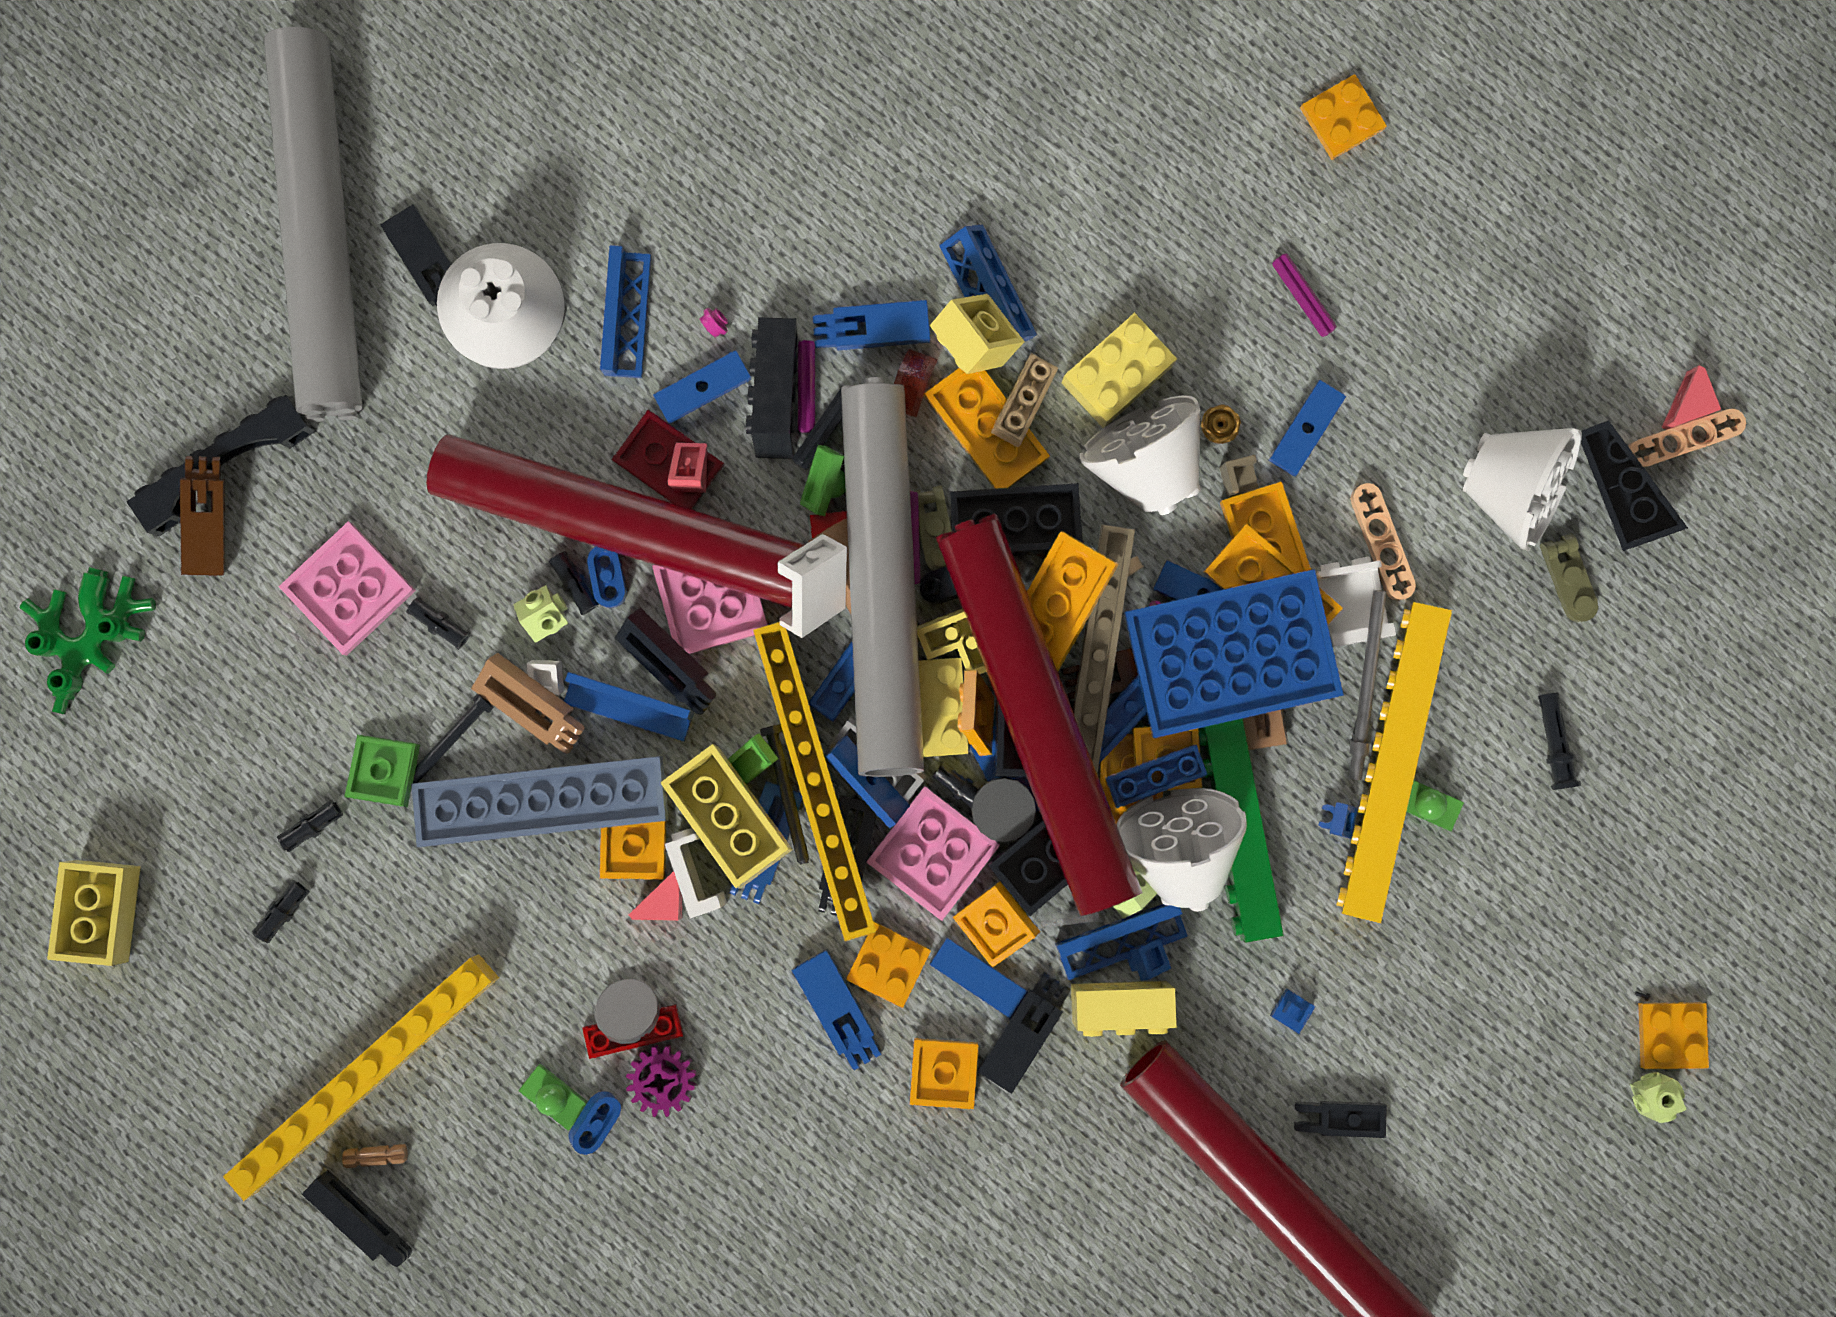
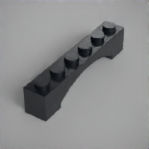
[126,395,316,536]

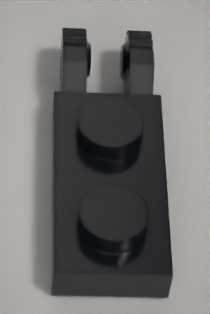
[1294,1101,1387,1138]

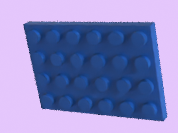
[1124,569,1344,738]

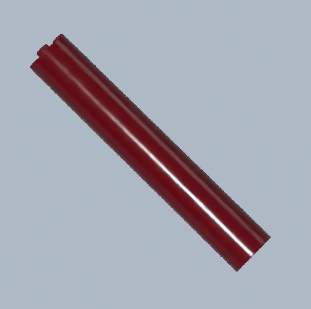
[426,434,805,608]
[936,514,1143,916]
[1120,1040,1435,1317]

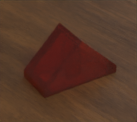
[894,349,938,418]

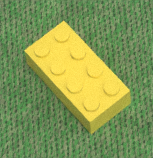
[660,744,793,888]

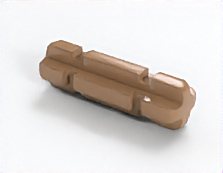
[342,1144,408,1168]

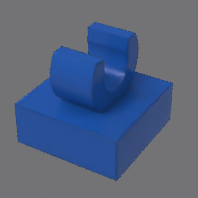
[1318,802,1358,839]
[1127,938,1171,981]
[1270,988,1316,1034]

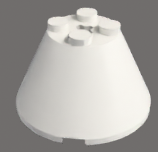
[437,243,565,369]
[1080,396,1201,515]
[1463,428,1582,551]
[1116,788,1247,912]

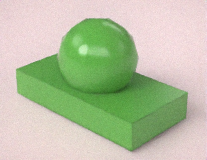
[800,445,846,516]
[728,733,778,785]
[1406,780,1464,832]
[518,1064,588,1131]

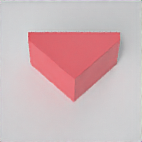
[1662,365,1721,430]
[668,443,708,493]
[628,871,682,921]

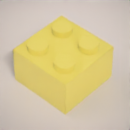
[930,294,1025,374]

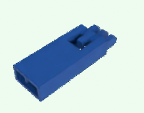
[812,300,930,351]
[729,781,803,904]
[792,949,882,1071]

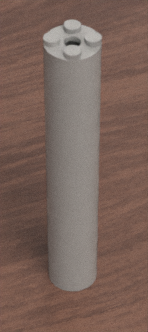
[264,27,362,422]
[841,377,924,777]

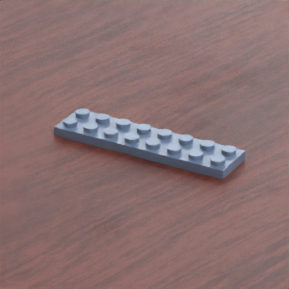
[411,756,669,847]

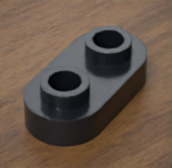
[920,566,959,604]

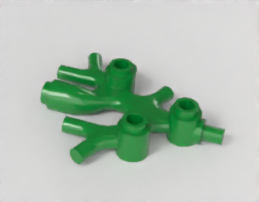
[19,567,156,714]

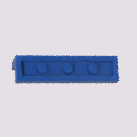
[939,225,1037,341]
[600,245,651,378]
[564,672,694,742]
[1055,904,1188,980]

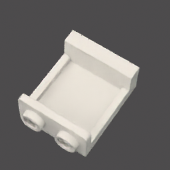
[778,534,847,638]
[1316,557,1396,647]
[665,828,728,918]

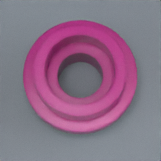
[700,307,728,338]

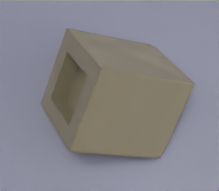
[1220,455,1259,498]

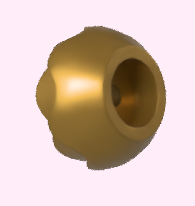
[1201,404,1241,444]

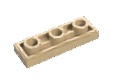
[991,353,1058,447]

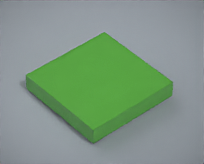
[344,734,420,807]

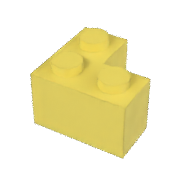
[917,608,987,674]

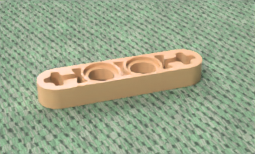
[1628,409,1746,468]
[1350,483,1416,601]

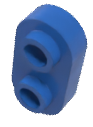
[587,547,627,608]
[569,1091,621,1155]

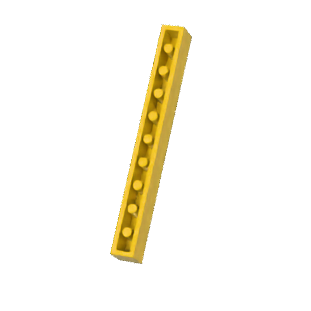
[1336,602,1452,923]
[753,622,876,942]
[223,954,499,1201]

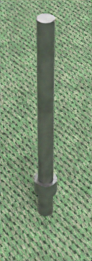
[1349,590,1386,780]

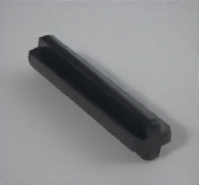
[792,388,842,469]

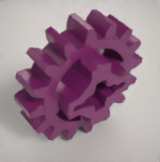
[626,1045,697,1117]

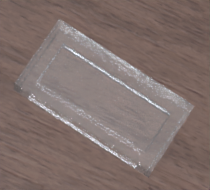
[1032,908,1099,928]

